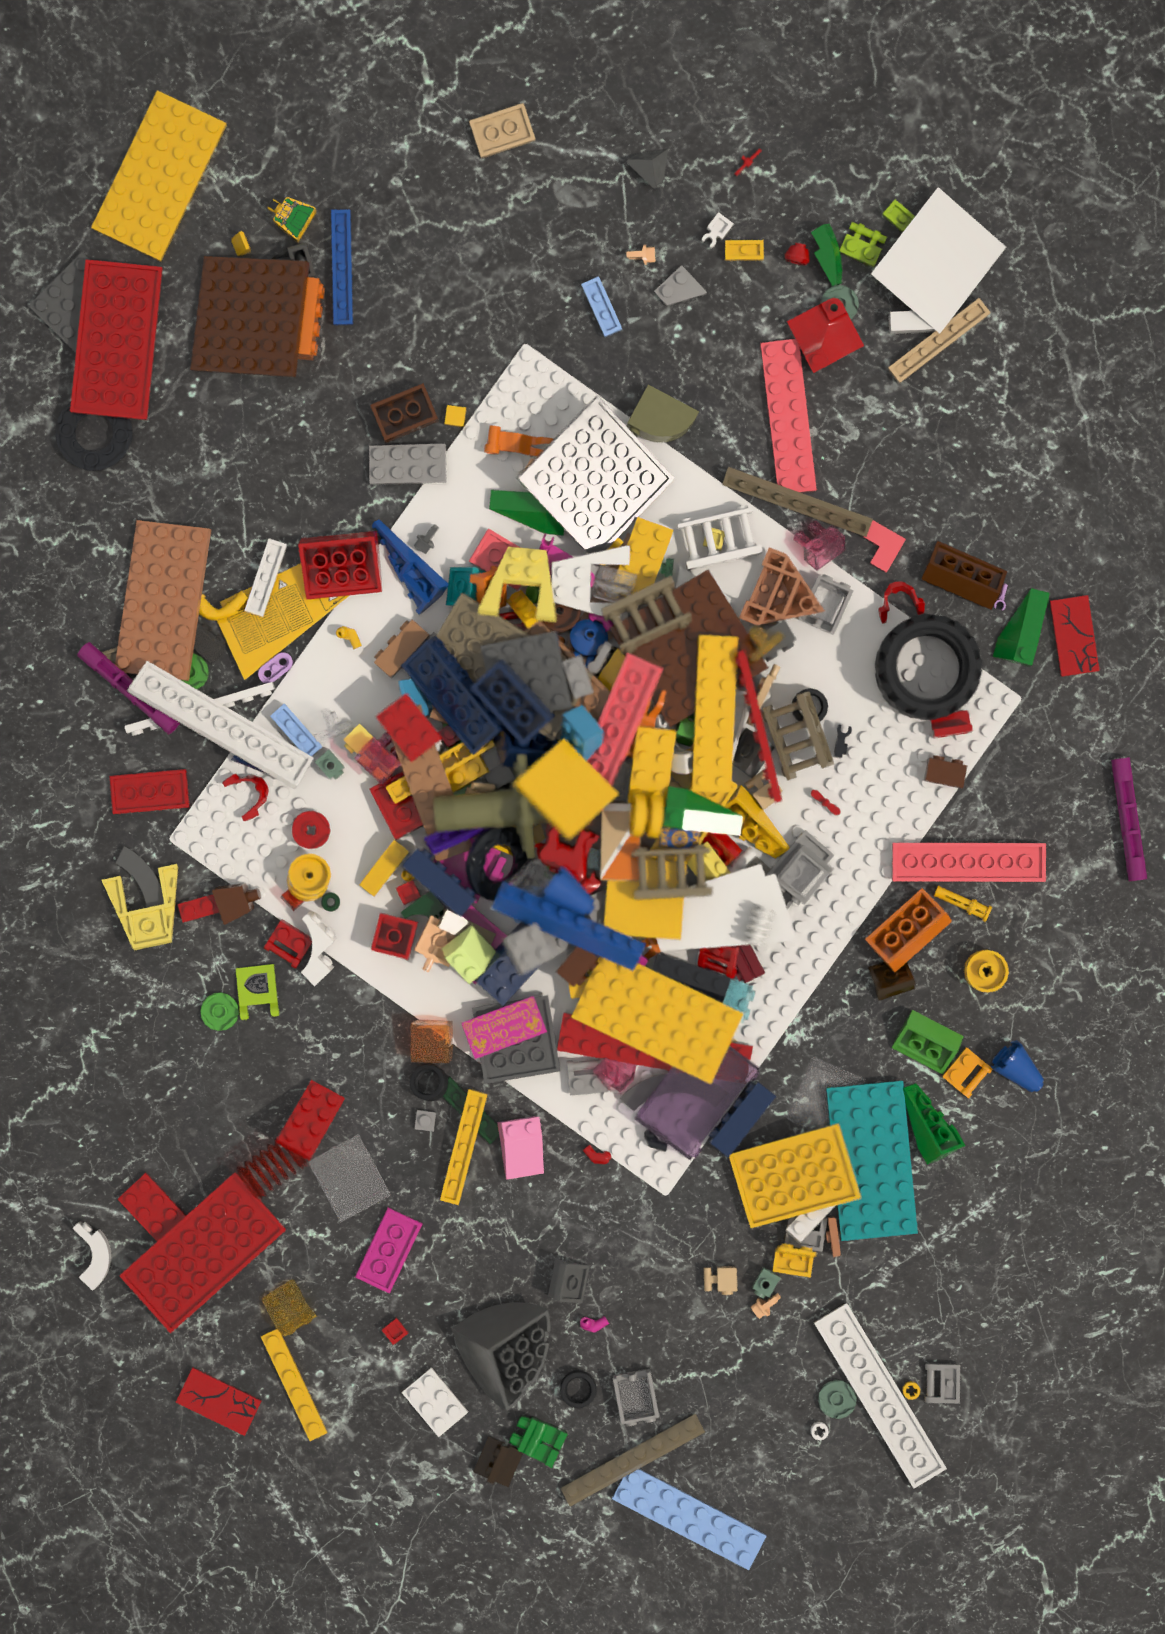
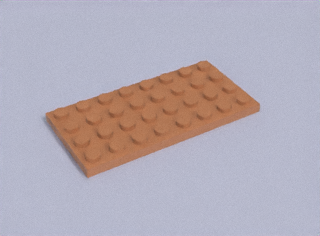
[115,520,211,681]

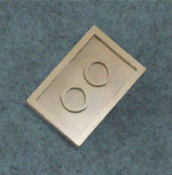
[469,103,536,158]

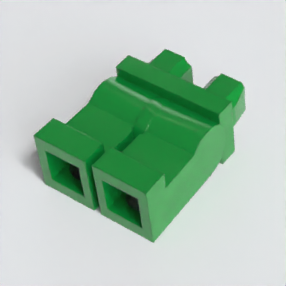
[509,1415,568,1468]

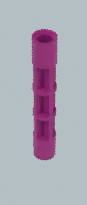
[77,642,180,735]
[1111,757,1148,882]

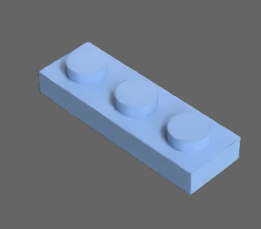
[581,276,622,337]
[270,703,323,757]

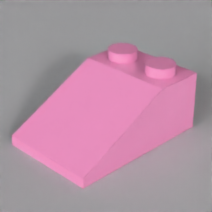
[497,1116,544,1180]

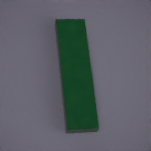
[443,1077,499,1145]

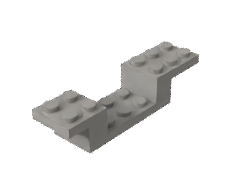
[503,888,607,975]

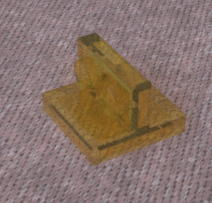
[748,626,784,664]

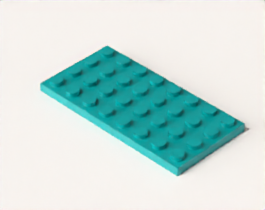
[826,1080,918,1241]

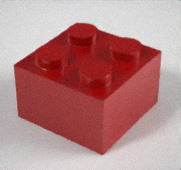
[371,913,419,960]

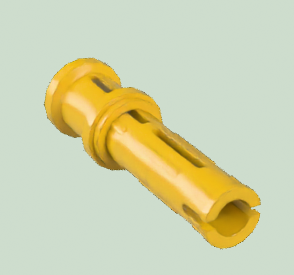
[934,885,992,922]

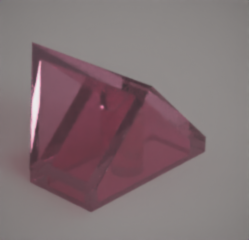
[592,1057,637,1094]

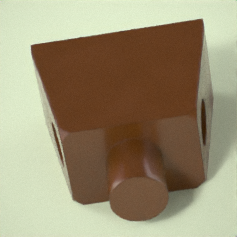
[212,883,261,925]

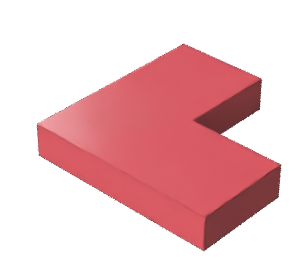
[863,521,906,573]

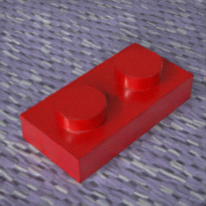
[178,894,219,923]

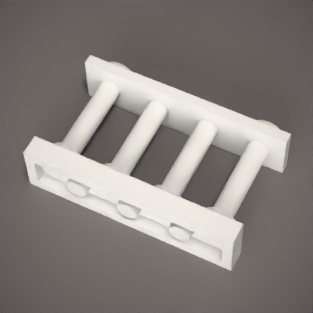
[677,505,763,571]

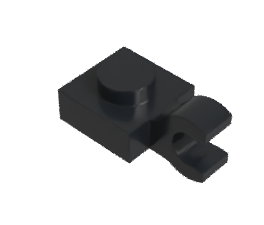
[833,725,852,759]

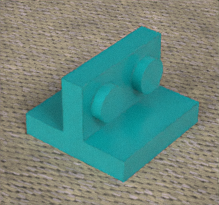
[446,567,485,606]

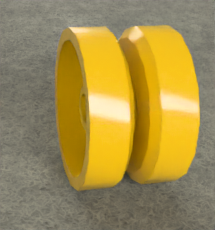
[629,793,663,838]
[286,854,331,902]
[964,950,1009,993]

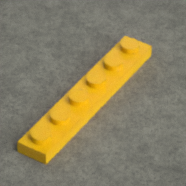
[440,1089,488,1205]
[261,1328,328,1441]

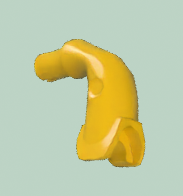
[199,591,249,621]

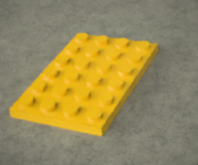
[729,1123,861,1228]

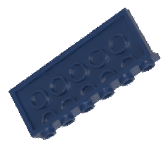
[401,636,506,755]

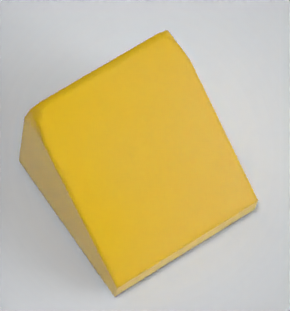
[231,231,251,256]

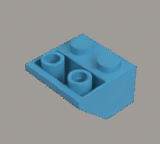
[560,705,604,761]

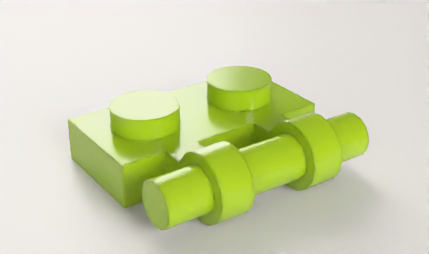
[840,222,887,268]

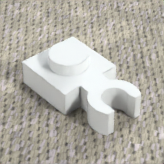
[701,212,734,249]

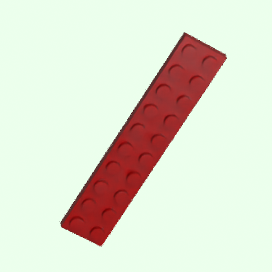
[557,1013,753,1084]

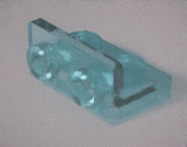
[724,980,756,1023]

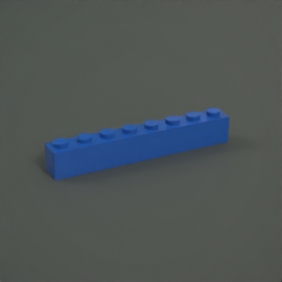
[491,881,645,971]

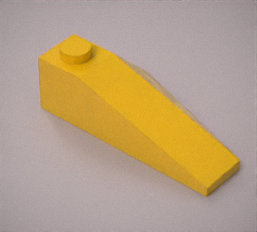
[725,785,790,859]

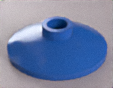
[570,619,608,656]

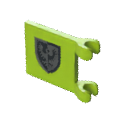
[236,964,279,1020]

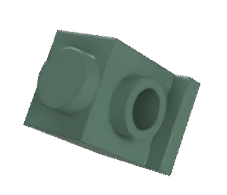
[315,749,345,780]
[752,1267,781,1299]

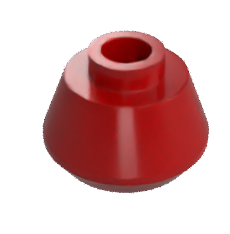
[784,243,810,266]

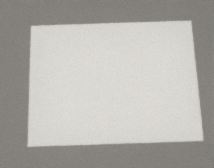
[871,187,1006,334]

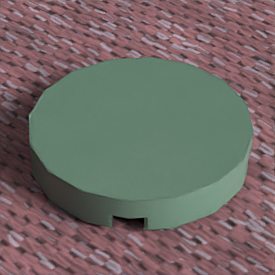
[820,285,859,320]
[818,1380,857,1419]

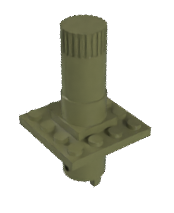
[434,754,551,858]

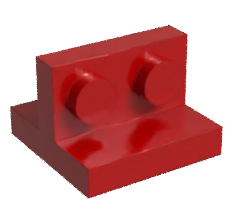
[700,832,743,866]

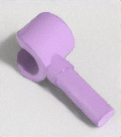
[994,584,1008,610]

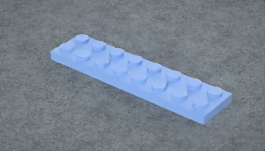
[612,1469,766,1570]

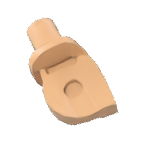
[627,245,655,265]
[751,1293,781,1319]

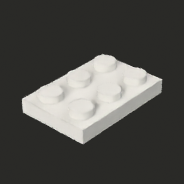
[402,1367,468,1437]

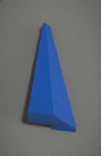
[372,520,449,614]

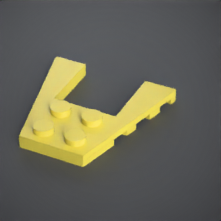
[478,547,556,622]
[102,864,178,950]

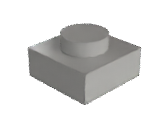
[415,1110,436,1132]

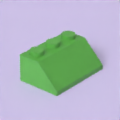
[892,1010,963,1074]

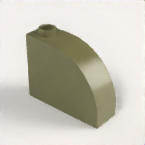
[626,385,699,443]

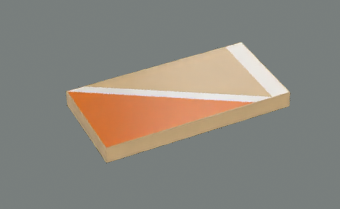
[601,803,640,881]

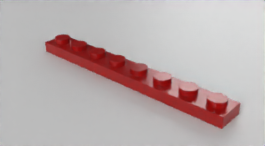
[735,650,782,803]

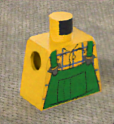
[268,197,317,242]

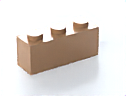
[374,619,430,678]

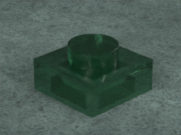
[661,558,674,579]

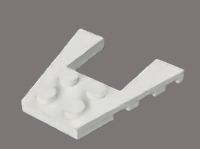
[551,545,630,621]

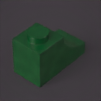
[400,891,445,919]

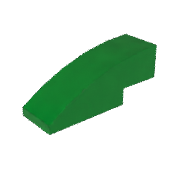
[811,224,842,286]

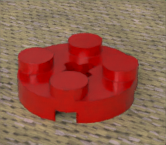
[292,811,331,849]

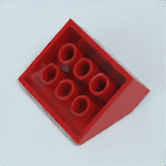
[298,531,382,600]

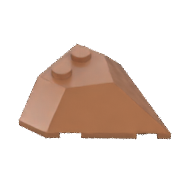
[739,547,825,626]

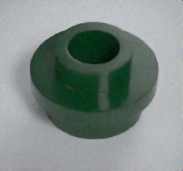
[321,892,340,912]

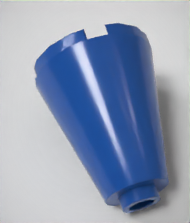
[540,866,596,916]
[991,1040,1044,1092]

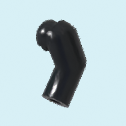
[644,1128,668,1152]

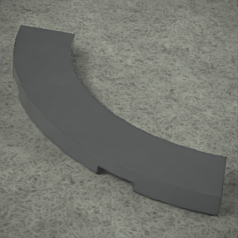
[116,846,164,949]
[620,1073,728,1111]

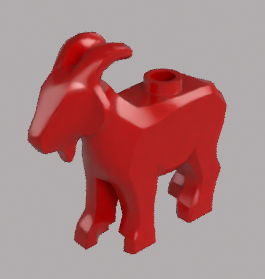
[534,823,601,894]

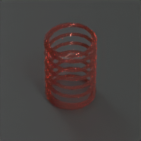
[236,1138,307,1201]

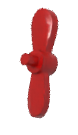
[734,148,762,176]
[811,790,841,815]

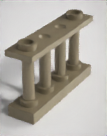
[601,576,692,654]
[762,691,834,781]
[631,845,713,900]

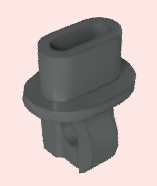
[414,524,439,554]

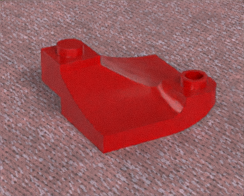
[787,298,864,373]

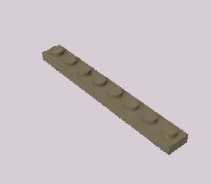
[722,467,873,537]
[561,1414,705,1506]

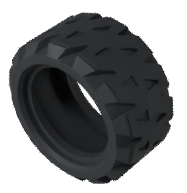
[875,614,982,720]

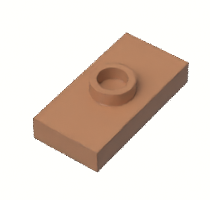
[826,1216,841,1257]

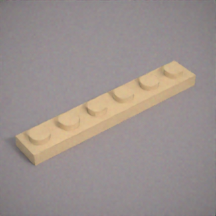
[888,298,991,384]

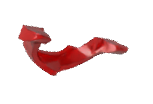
[878,581,925,624]
[222,774,269,821]

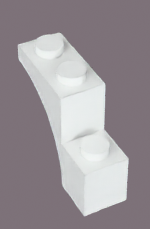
[301,911,337,986]

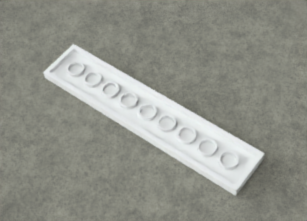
[127,661,314,789]
[814,1302,947,1488]

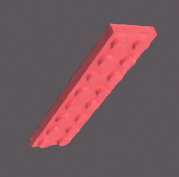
[760,339,817,493]
[587,653,663,811]
[892,843,1046,882]

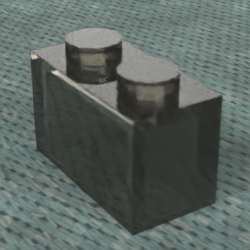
[194,622,228,665]

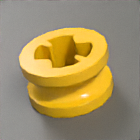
[902,1381,920,1400]

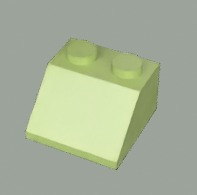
[442,925,496,984]

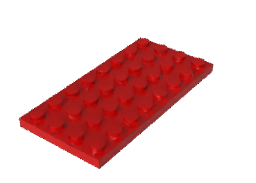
[70,259,163,420]
[119,1172,287,1334]

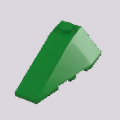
[489,490,564,536]
[992,588,1050,667]
[663,786,743,835]
[903,1083,966,1165]

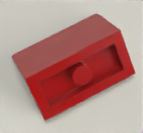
[931,710,973,739]

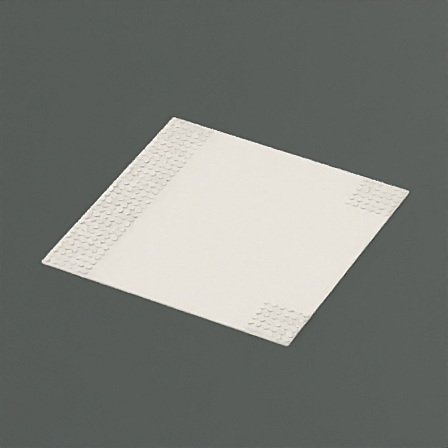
[169,344,1021,1195]

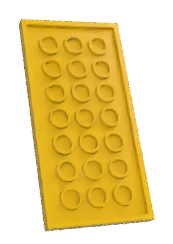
[91,90,227,262]
[571,957,744,1084]

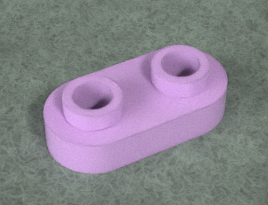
[258,652,293,684]

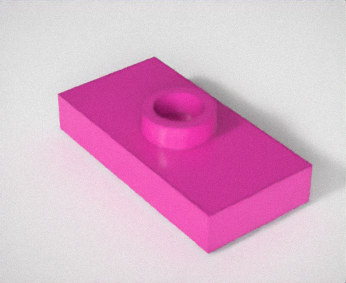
[489,857,507,881]

